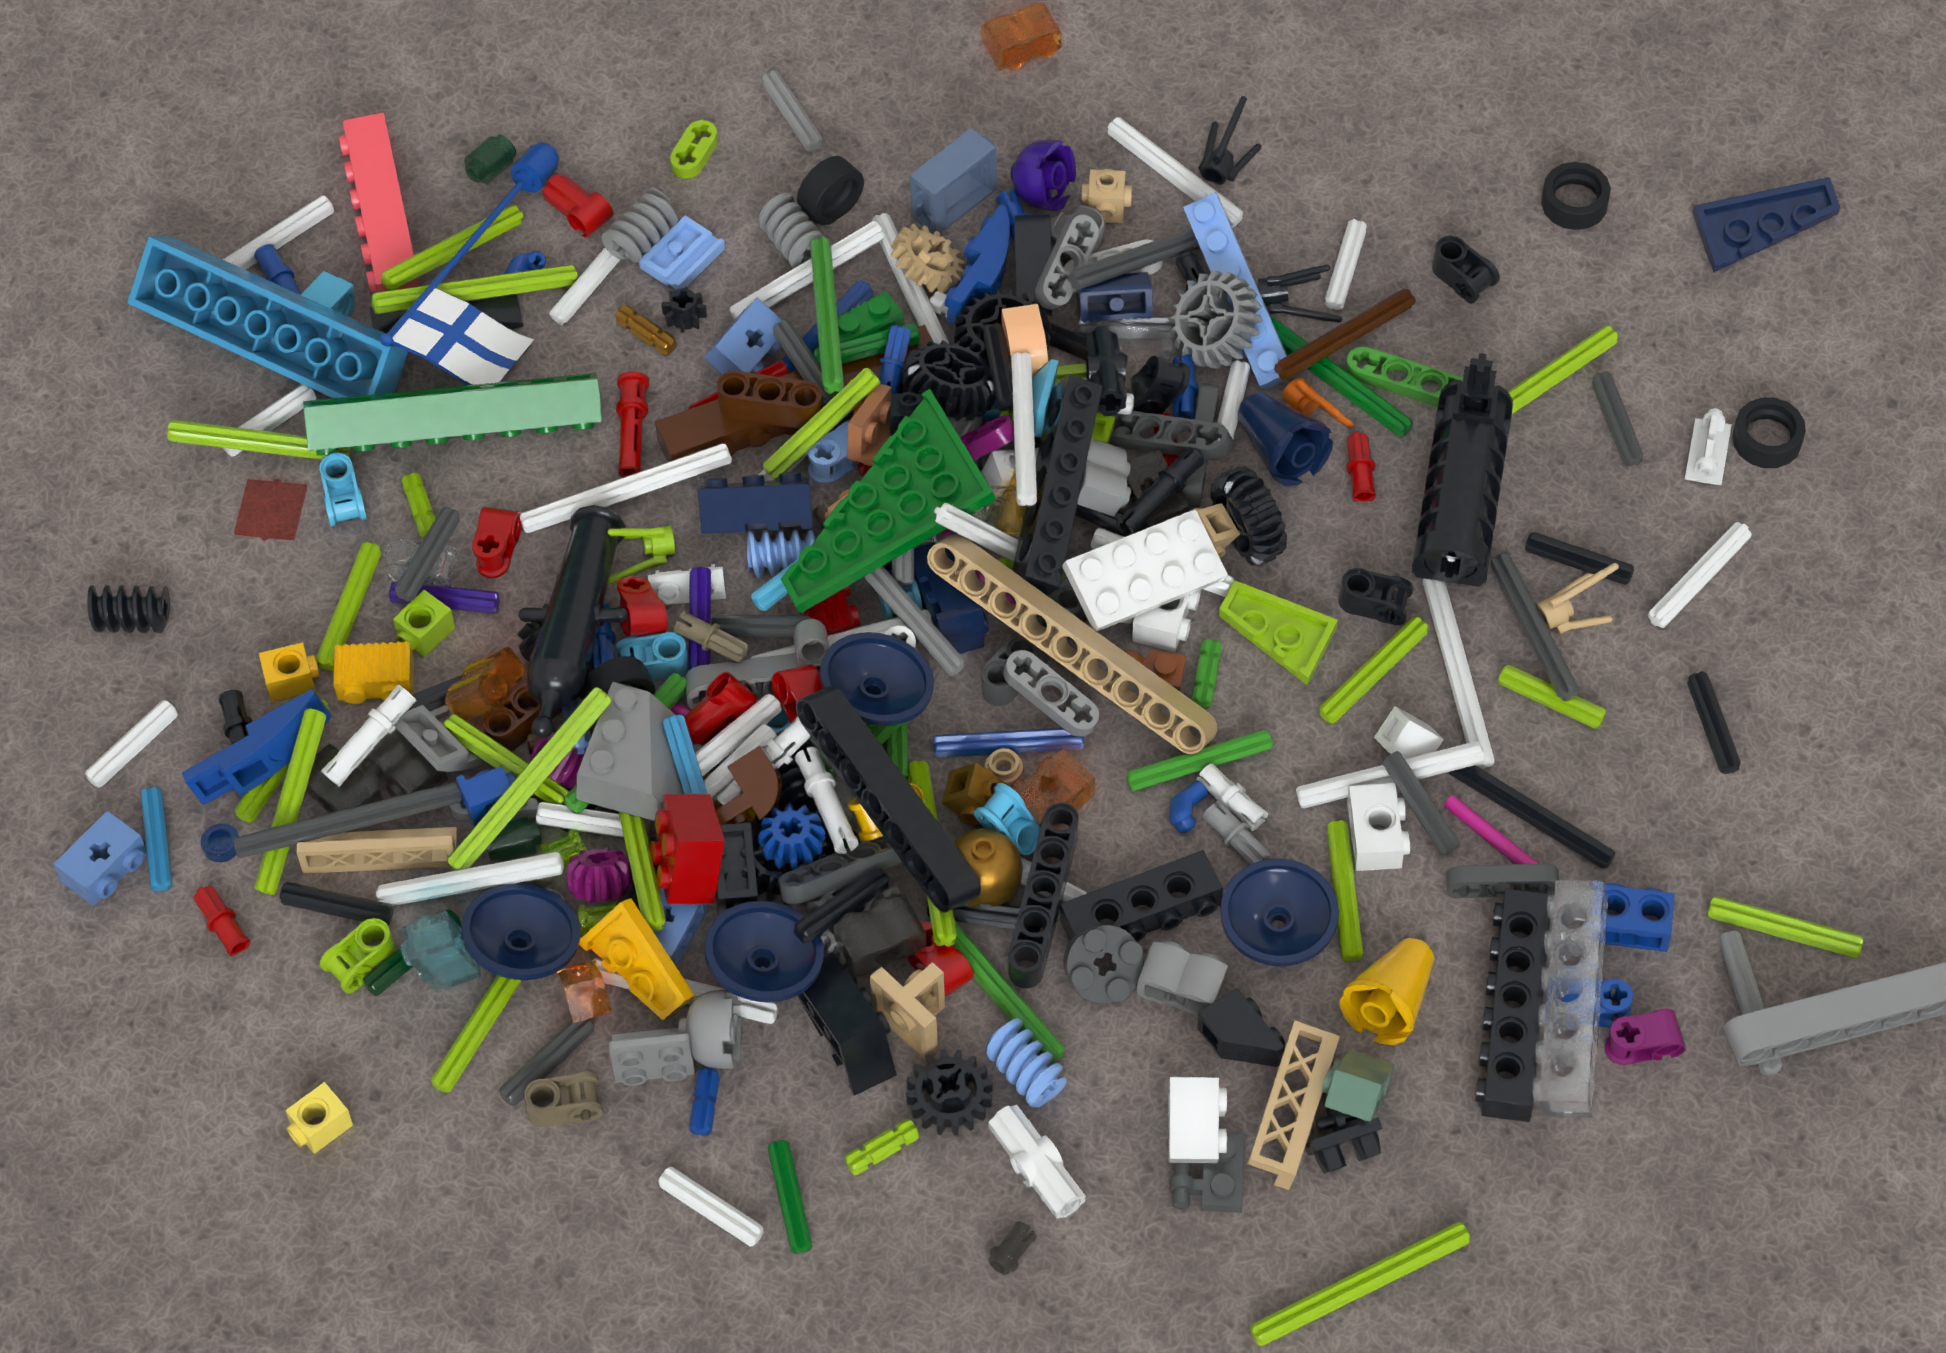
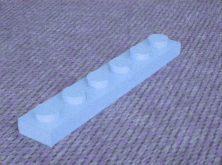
[1183,192,1296,390]

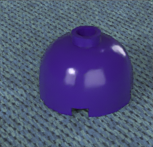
[1011,139,1076,211]

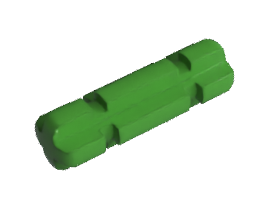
[1192,639,1222,709]

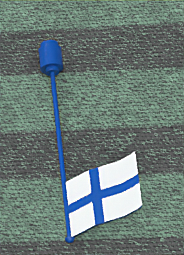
[380,142,559,385]

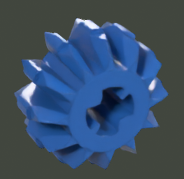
[758,803,825,870]

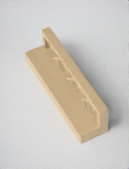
[296,827,458,874]
[1248,1020,1340,1190]

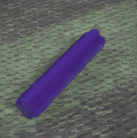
[689,567,711,670]
[389,581,500,613]

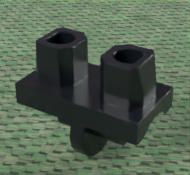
[1305,1107,1383,1174]

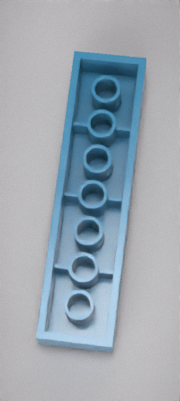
[127,236,409,398]

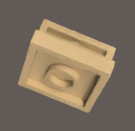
[870,962,945,1060]

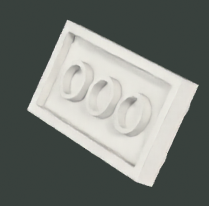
[1062,509,1228,632]

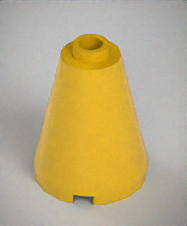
[1339,938,1435,1045]

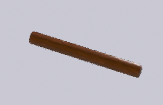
[1274,289,1416,380]

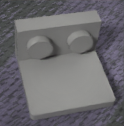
[609,1027,695,1086]

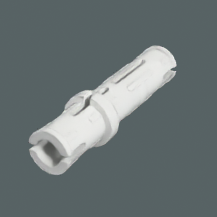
[321,684,417,787]
[716,716,811,805]
[795,747,859,854]

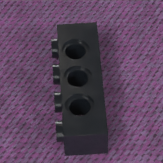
[1060,850,1223,942]

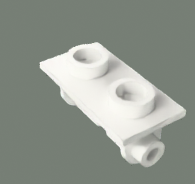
[1685,408,1732,486]
[648,564,726,605]

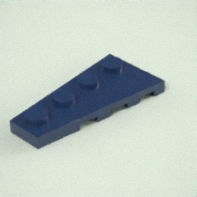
[1692,177,1841,272]

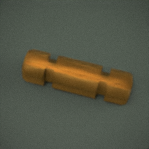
[615,305,677,356]

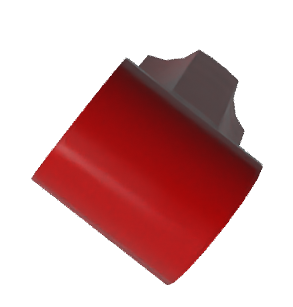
[542,174,614,238]
[684,672,757,746]

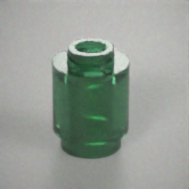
[464,134,516,184]
[487,816,543,862]

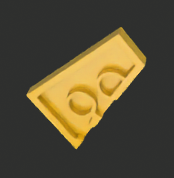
[579,898,695,1020]

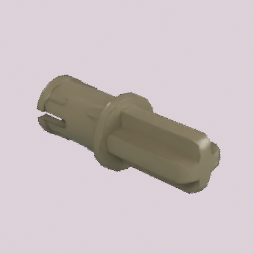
[674,610,749,663]

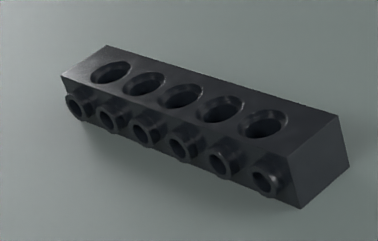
[1012,374,1102,596]
[1475,889,1553,1122]

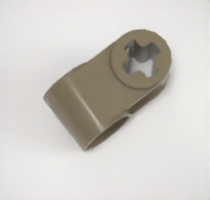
[524,1071,604,1127]

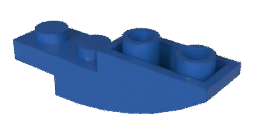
[944,204,1010,326]
[182,688,332,805]

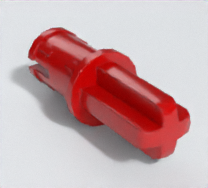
[1346,431,1376,502]
[193,885,250,956]

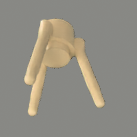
[1536,563,1619,635]

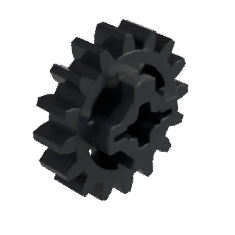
[906,1049,993,1136]

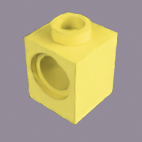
[285,1082,353,1154]

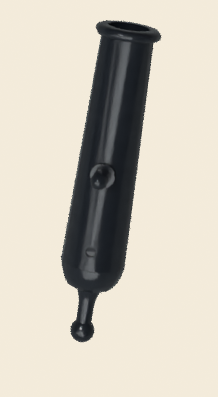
[518,505,629,738]

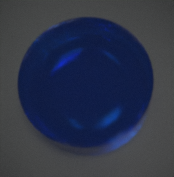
[201,824,239,862]

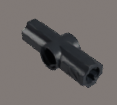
[1085,326,1127,416]

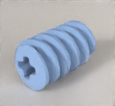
[747,530,816,578]
[985,1018,1067,1108]

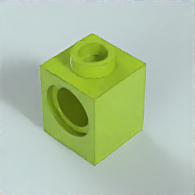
[393,590,455,657]

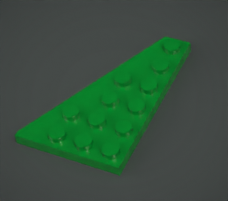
[780,389,997,614]

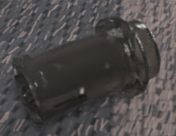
[988,1221,1037,1275]

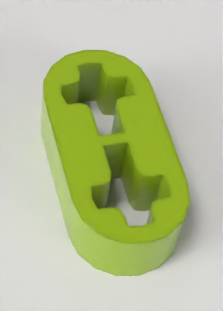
[670,120,718,179]

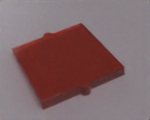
[234,479,307,541]

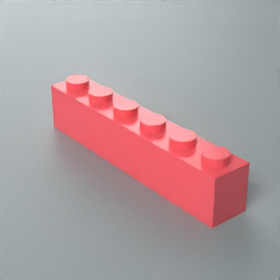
[339,112,420,293]

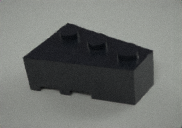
[798,952,897,1096]

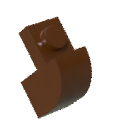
[716,746,782,825]

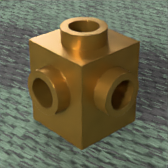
[941,762,1008,825]

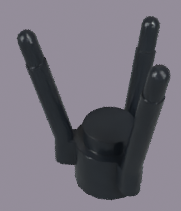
[1198,96,1261,185]
[1258,264,1342,322]

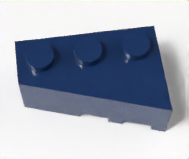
[698,472,813,534]
[914,542,989,654]

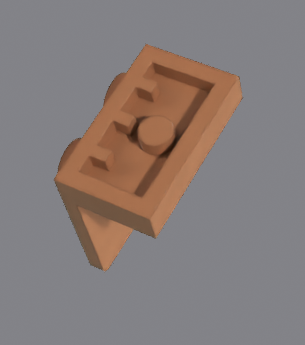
[847,384,892,466]

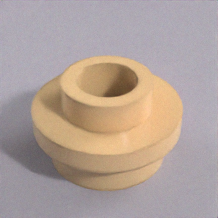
[985,748,1023,785]

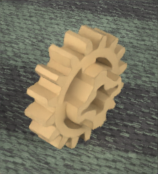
[891,224,965,293]

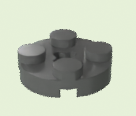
[1063,923,1144,1004]

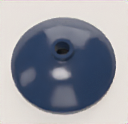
[819,632,934,726]
[1220,858,1339,966]
[461,883,580,980]
[704,901,824,1002]

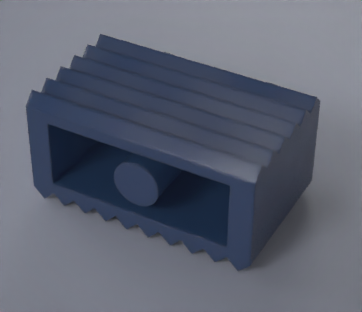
[1077,272,1153,323]

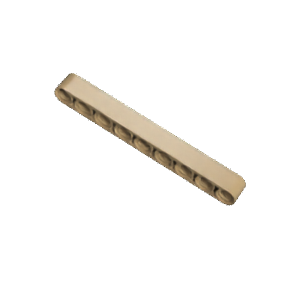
[927,534,1217,754]

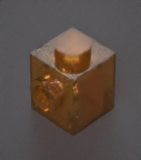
[558,960,612,1023]

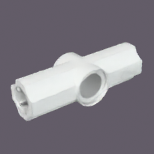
[988,1105,1085,1219]

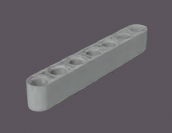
[1723,962,1946,1066]

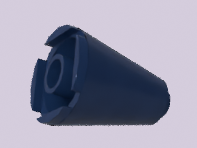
[1238,392,1333,486]

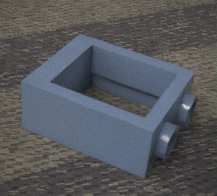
[910,127,997,234]

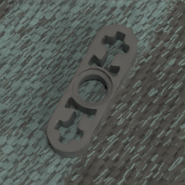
[1446,864,1561,898]

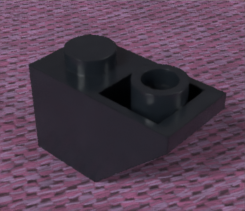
[1197,988,1285,1067]

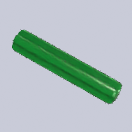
[814,323,920,366]
[768,1140,812,1254]

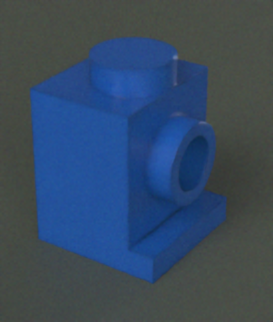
[456,766,515,827]

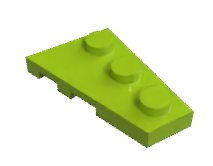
[1219,580,1338,686]

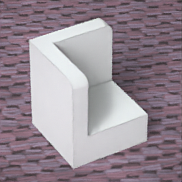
[1374,706,1444,759]

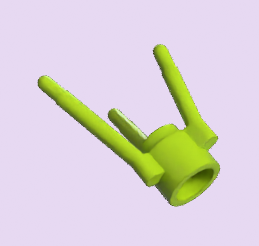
[607,525,675,585]

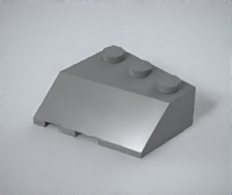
[576,682,683,821]

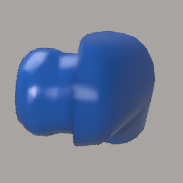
[504,251,546,274]
[1169,780,1208,833]

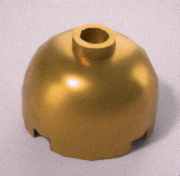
[954,828,1023,908]

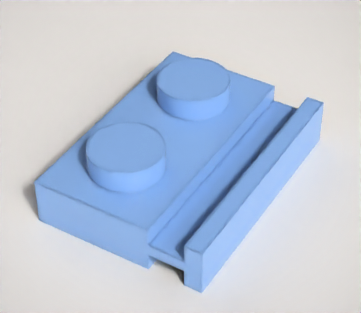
[639,216,725,290]

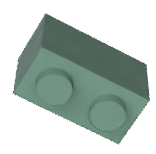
[1322,1049,1395,1122]

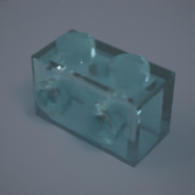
[401,911,481,991]

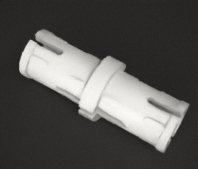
[1196,764,1268,831]

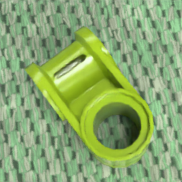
[320,918,396,994]

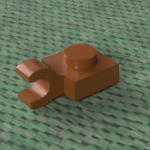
[1123,649,1186,691]

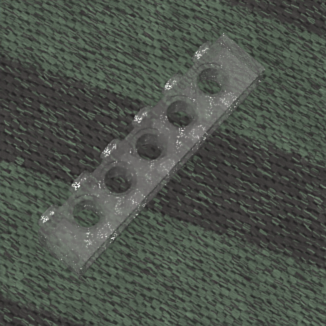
[1533,880,1608,1118]

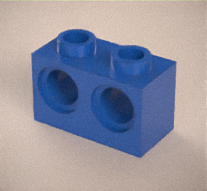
[1588,883,1675,952]

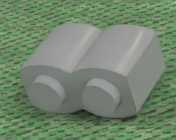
[1077,438,1131,517]
[1137,941,1228,1015]

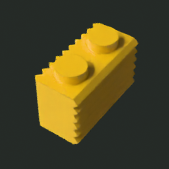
[333,641,414,704]

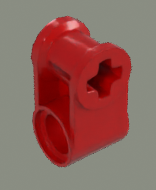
[472,507,522,578]
[617,576,667,637]
[772,664,822,739]
[906,921,974,997]

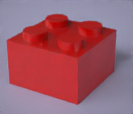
[650,794,725,904]

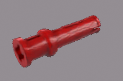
[616,371,650,477]

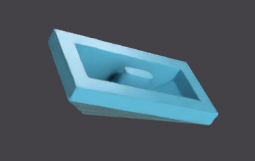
[1012,359,1059,437]

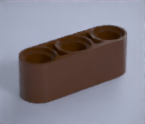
[717,371,823,429]
[482,681,562,751]

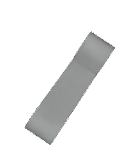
[685,619,830,710]

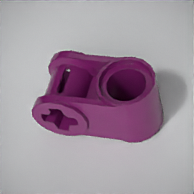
[1604,1009,1686,1065]

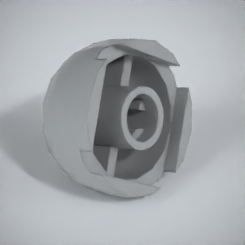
[679,990,742,1069]

